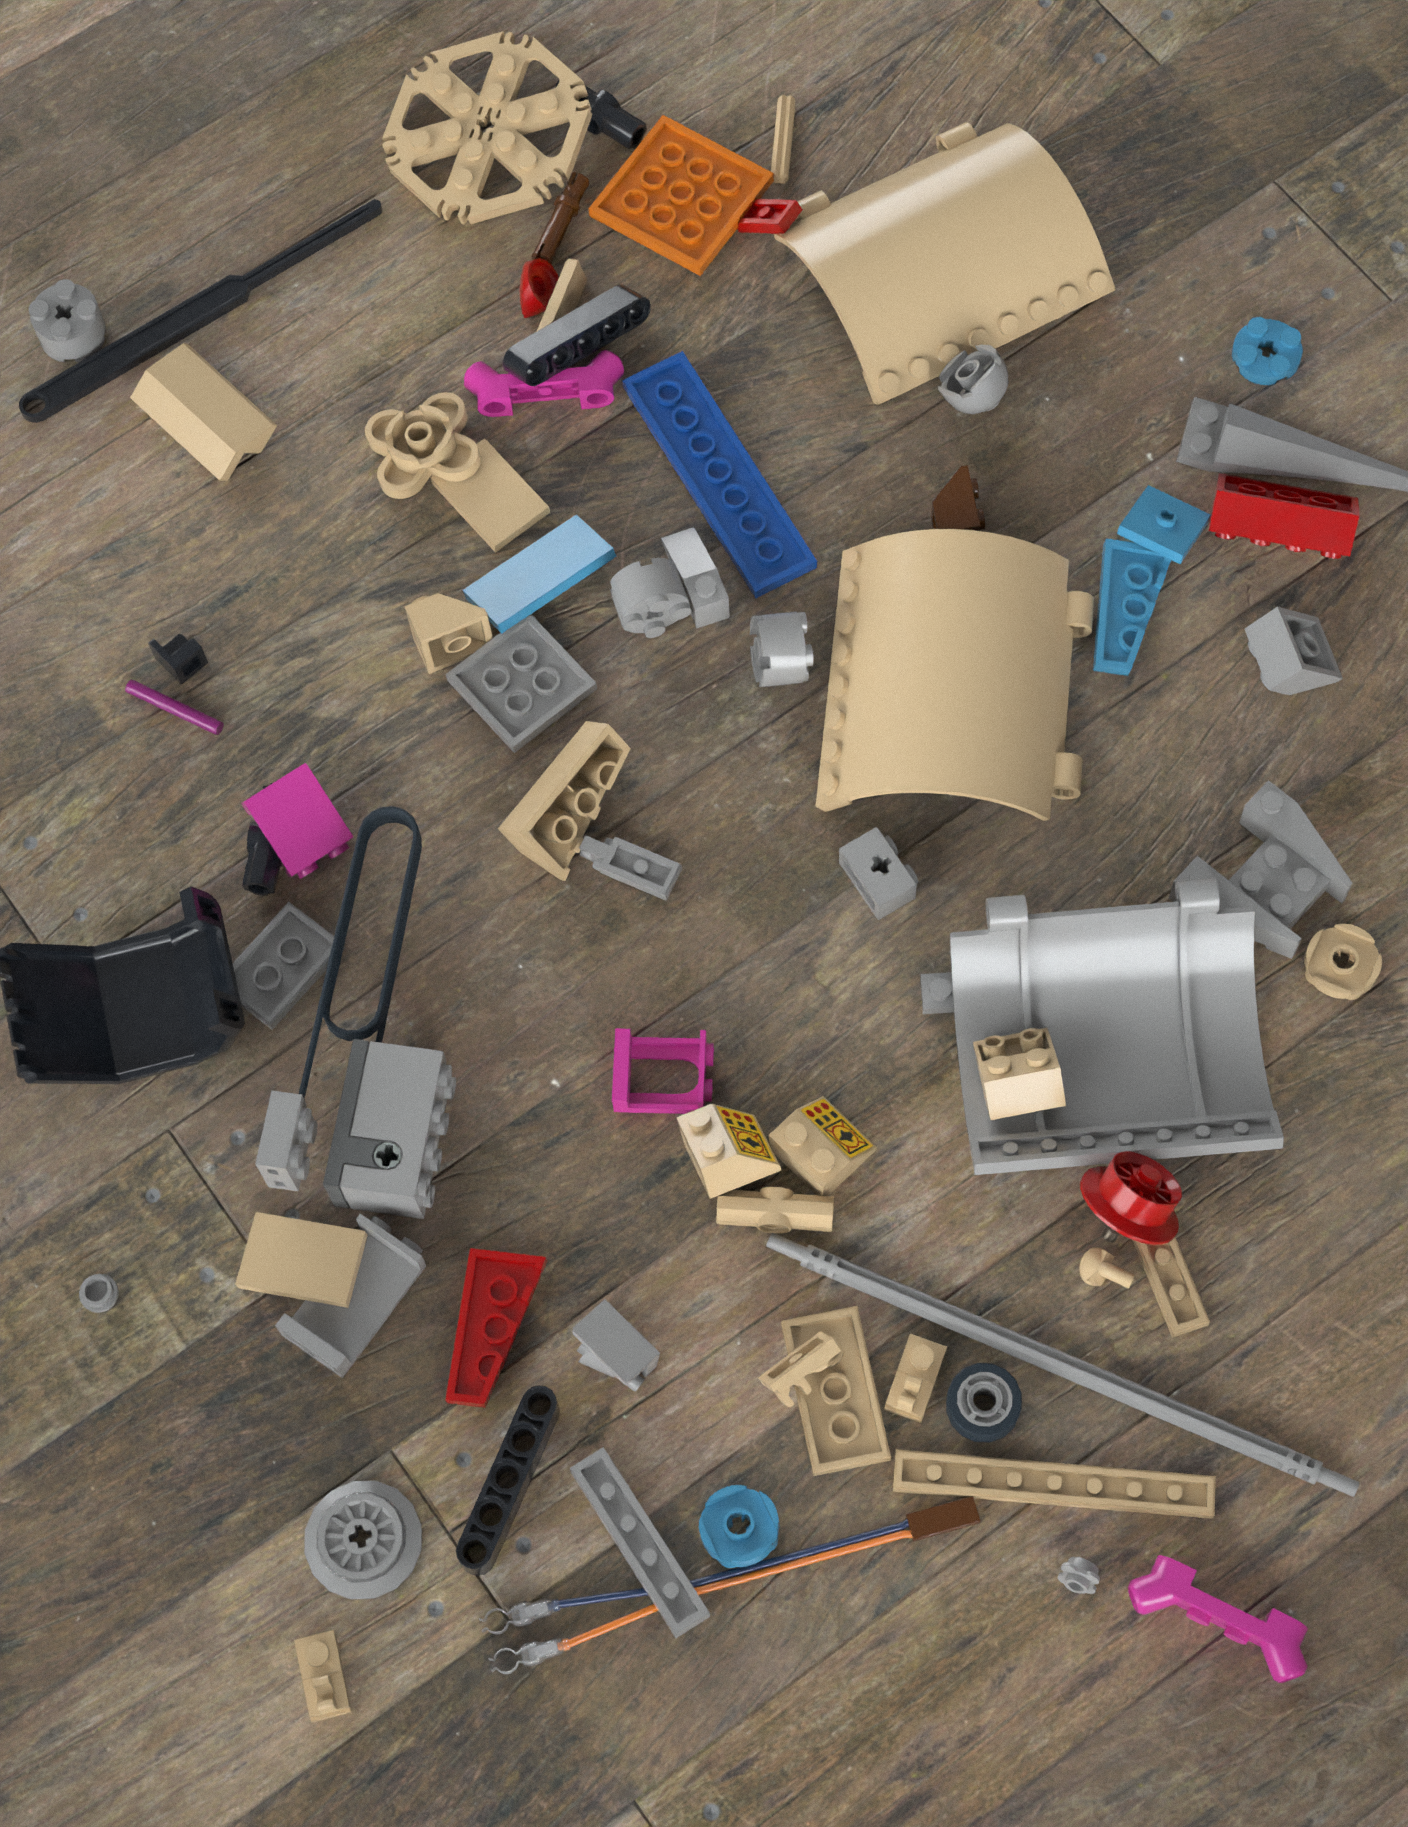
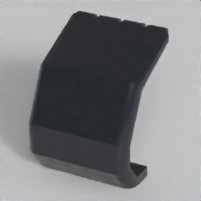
[0,886,245,1085]

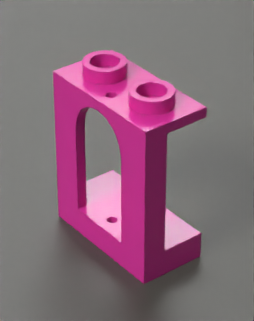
[612,1028,714,1114]

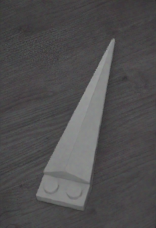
[1176,397,1408,492]

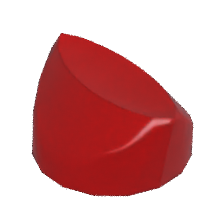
[520,258,559,318]

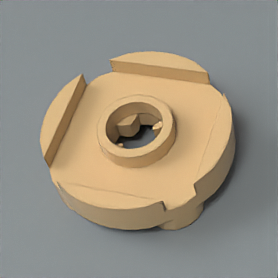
[1304,923,1382,1000]

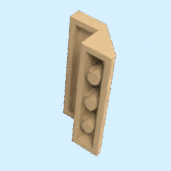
[130,343,277,481]

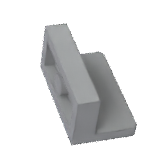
[572,1299,660,1385]

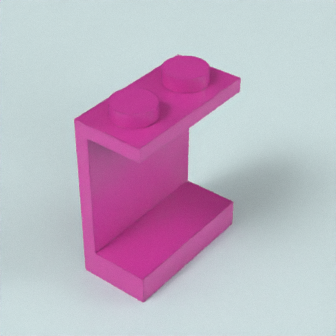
[241,763,353,879]

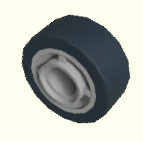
[946,1363,1022,1443]

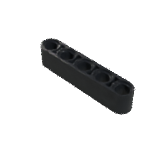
[503,284,651,386]
[456,1385,560,1576]

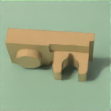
[758,1331,841,1407]
[884,1334,947,1423]
[294,1630,352,1723]

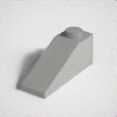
[661,527,730,629]

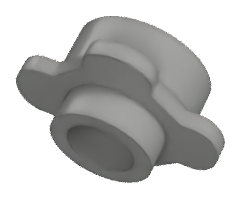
[1057,1557,1100,1594]

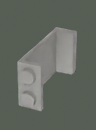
[275,1213,426,1378]

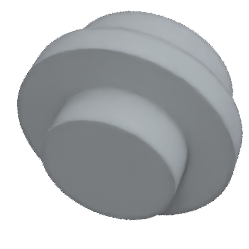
[79,1274,119,1313]

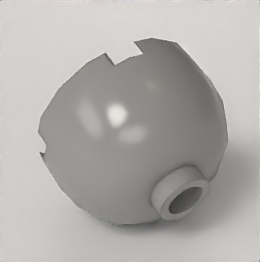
[938,344,1009,414]

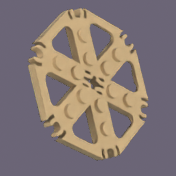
[382,31,592,224]

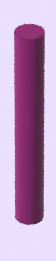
[125,679,224,735]

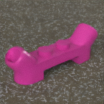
[464,350,624,417]
[1128,1555,1308,1683]

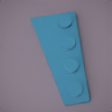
[1093,538,1171,676]

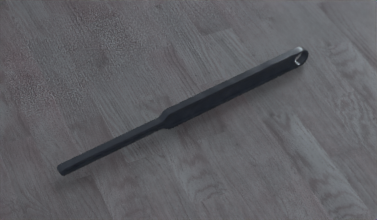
[19,199,383,423]

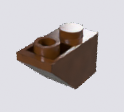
[931,465,985,531]

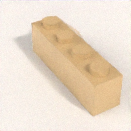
[498,721,631,881]

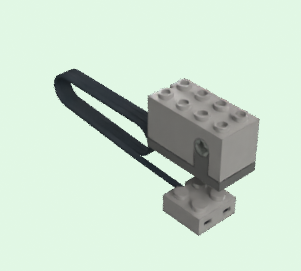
[255,806,456,1219]

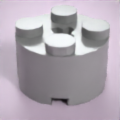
[28,279,106,362]
[609,558,691,638]
[750,612,813,687]

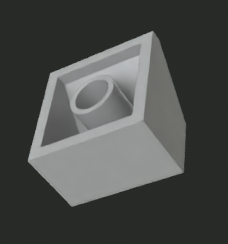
[1245,607,1343,695]

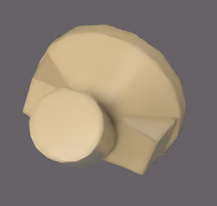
[1080,1247,1135,1288]

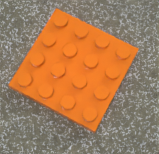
[588,115,774,276]

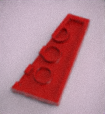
[445,1248,547,1408]

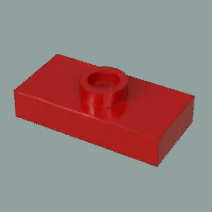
[737,199,803,234]

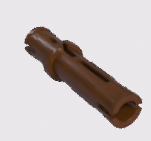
[531,172,590,264]

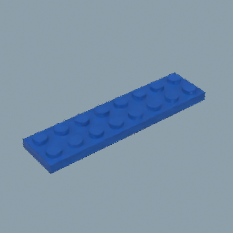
[622,351,817,599]

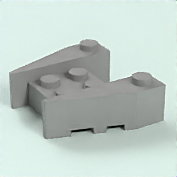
[1169,780,1352,959]

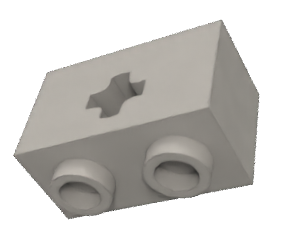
[839,827,918,920]

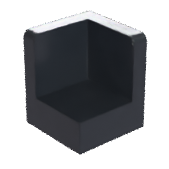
[148,634,208,685]

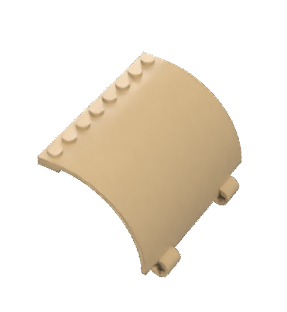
[773,122,1116,405]
[816,529,1094,821]

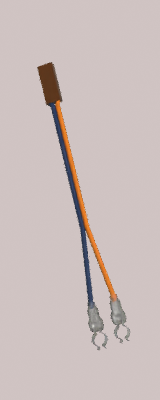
[479,1496,981,1674]

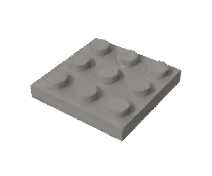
[446,614,597,753]

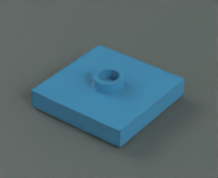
[1117,485,1211,564]

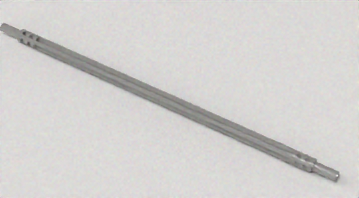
[766,1233,1360,1497]

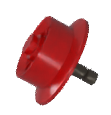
[1080,1151,1182,1245]

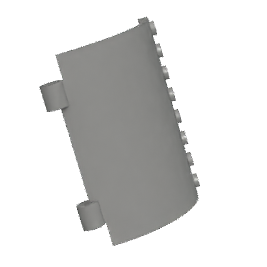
[950,878,1284,1175]

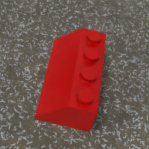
[1209,473,1360,559]

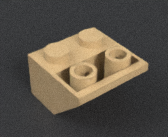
[973,1027,1066,1120]

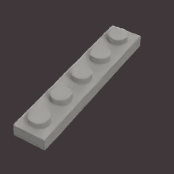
[570,1447,710,1638]

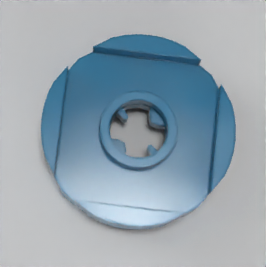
[1232,317,1303,385]
[699,1485,780,1568]

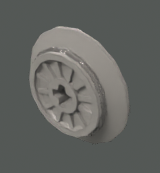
[304,1480,422,1600]

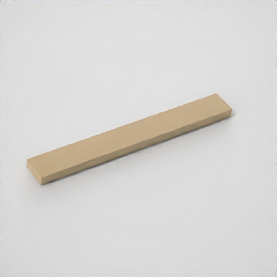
[893,1449,1216,1519]

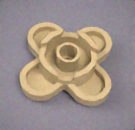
[365,392,481,499]

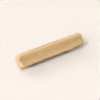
[771,95,795,184]

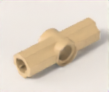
[716,1187,834,1234]

